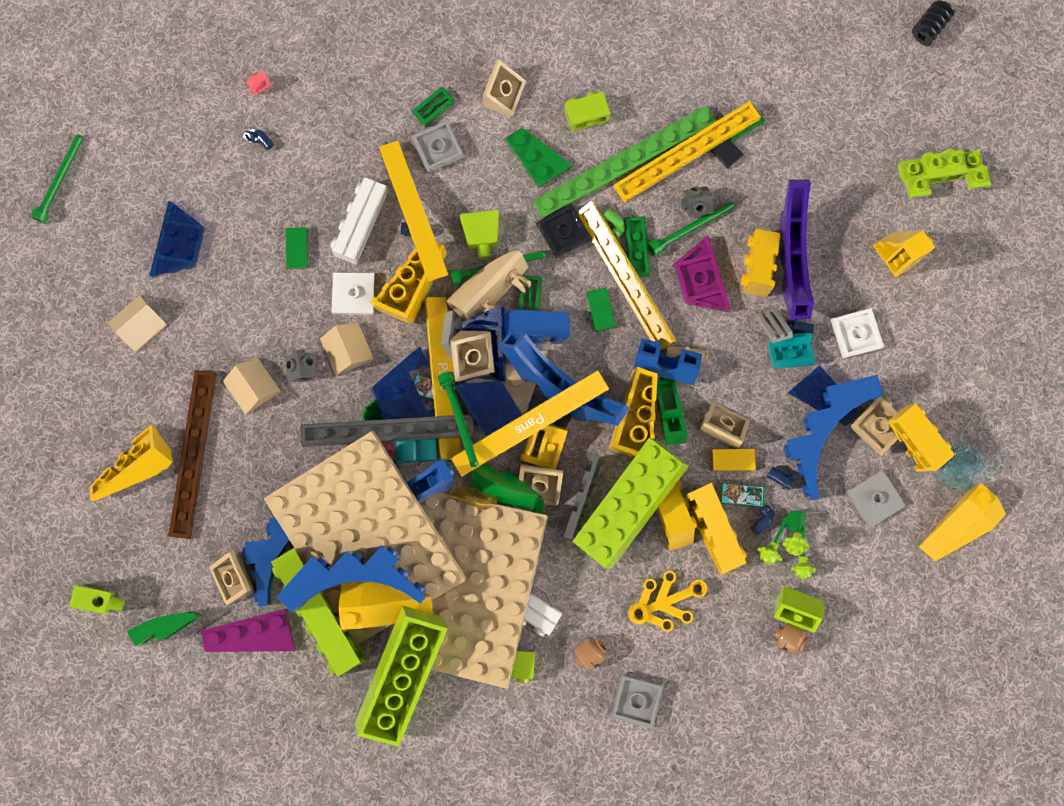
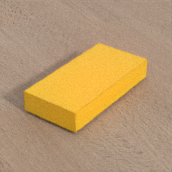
[712,449,756,471]

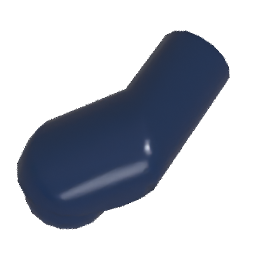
[243,130,274,150]
[751,505,775,536]

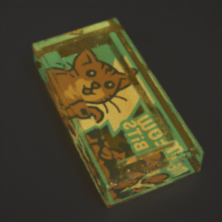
[450,486,498,510]

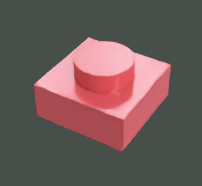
[246,71,271,96]

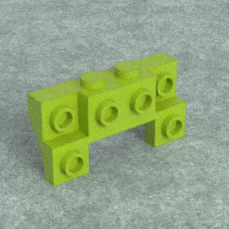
[897,149,991,199]

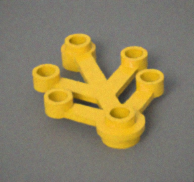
[628,570,707,632]

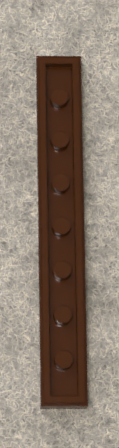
[168,370,217,539]

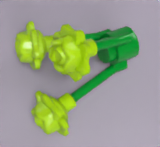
[757,510,816,579]

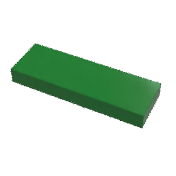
[624,216,650,278]

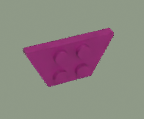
[673,235,731,312]

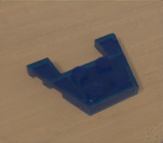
[371,347,435,420]

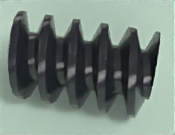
[912,0,955,46]

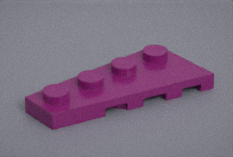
[201,609,296,652]

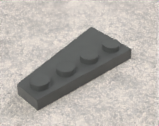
[563,453,601,541]

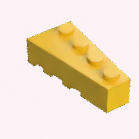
[370,242,447,325]
[684,483,747,575]

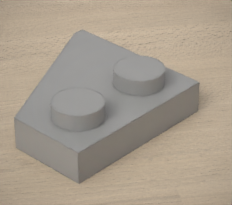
[441,311,463,360]

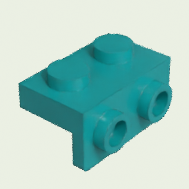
[768,333,815,369]

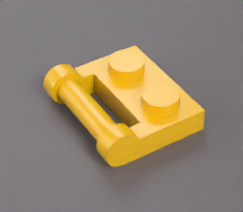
[520,424,568,470]

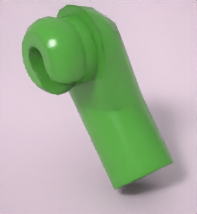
[603,208,624,239]

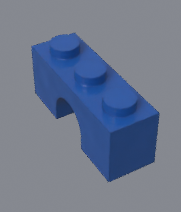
[633,338,702,385]

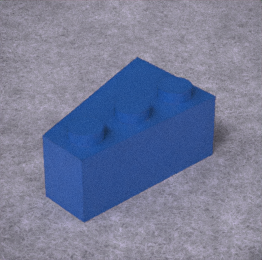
[497,310,570,344]

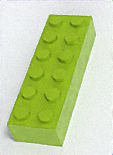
[573,438,689,568]
[271,548,368,677]
[355,606,448,747]

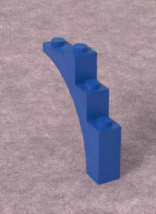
[499,330,629,426]
[783,375,883,500]
[406,459,453,504]
[242,518,291,607]
[276,545,427,612]

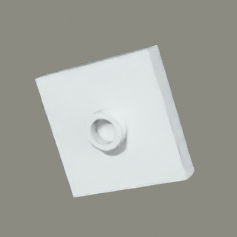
[332,273,375,315]
[831,308,884,359]

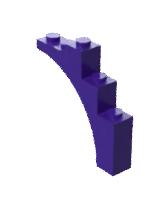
[779,179,814,319]

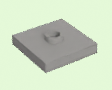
[411,120,464,173]
[846,470,906,528]
[610,674,664,729]

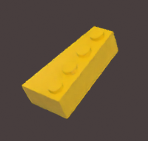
[608,367,657,458]

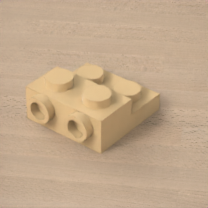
[850,397,898,456]

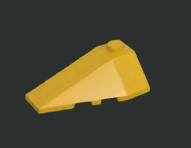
[90,424,172,502]
[919,483,1006,561]
[339,581,433,630]

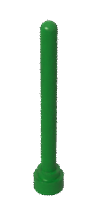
[30,134,83,224]
[647,202,735,257]
[449,250,546,286]
[437,371,478,467]

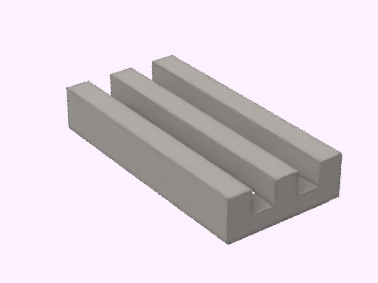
[757,309,793,343]

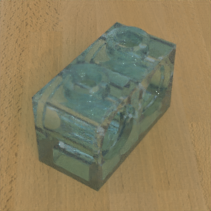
[935,441,986,492]

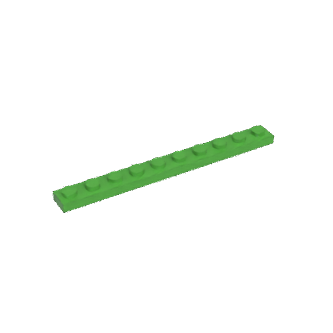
[533,106,716,219]

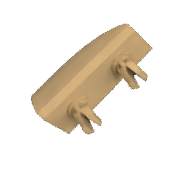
[446,250,531,327]

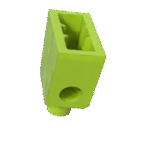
[460,210,499,260]
[69,585,125,614]

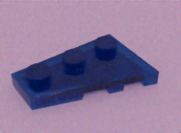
[788,365,862,426]

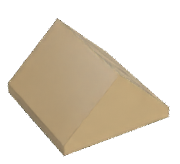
[483,59,526,116]
[108,295,167,352]
[320,322,374,376]
[450,331,494,382]
[223,358,281,415]
[699,402,750,449]
[519,465,563,506]
[209,551,256,606]

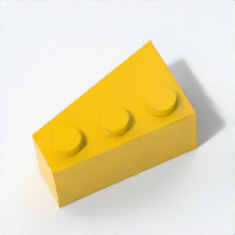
[740,229,780,297]
[873,230,935,277]
[888,404,955,472]
[656,480,697,551]

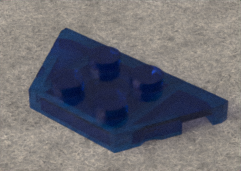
[149,201,205,278]
[462,305,506,382]
[455,380,523,456]

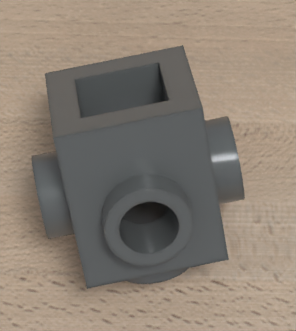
[681,186,713,218]
[285,349,318,382]

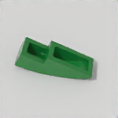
[656,379,687,446]
[470,463,539,510]
[127,613,201,646]

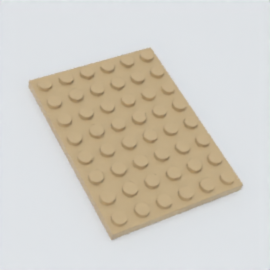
[264,431,466,645]
[386,493,548,689]

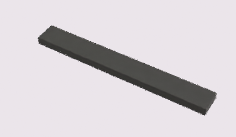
[301,414,474,447]

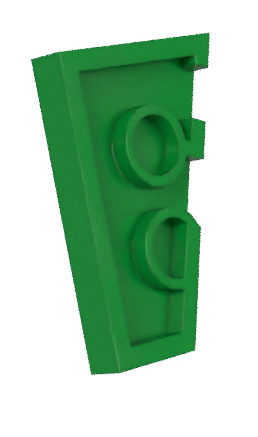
[505,127,572,188]

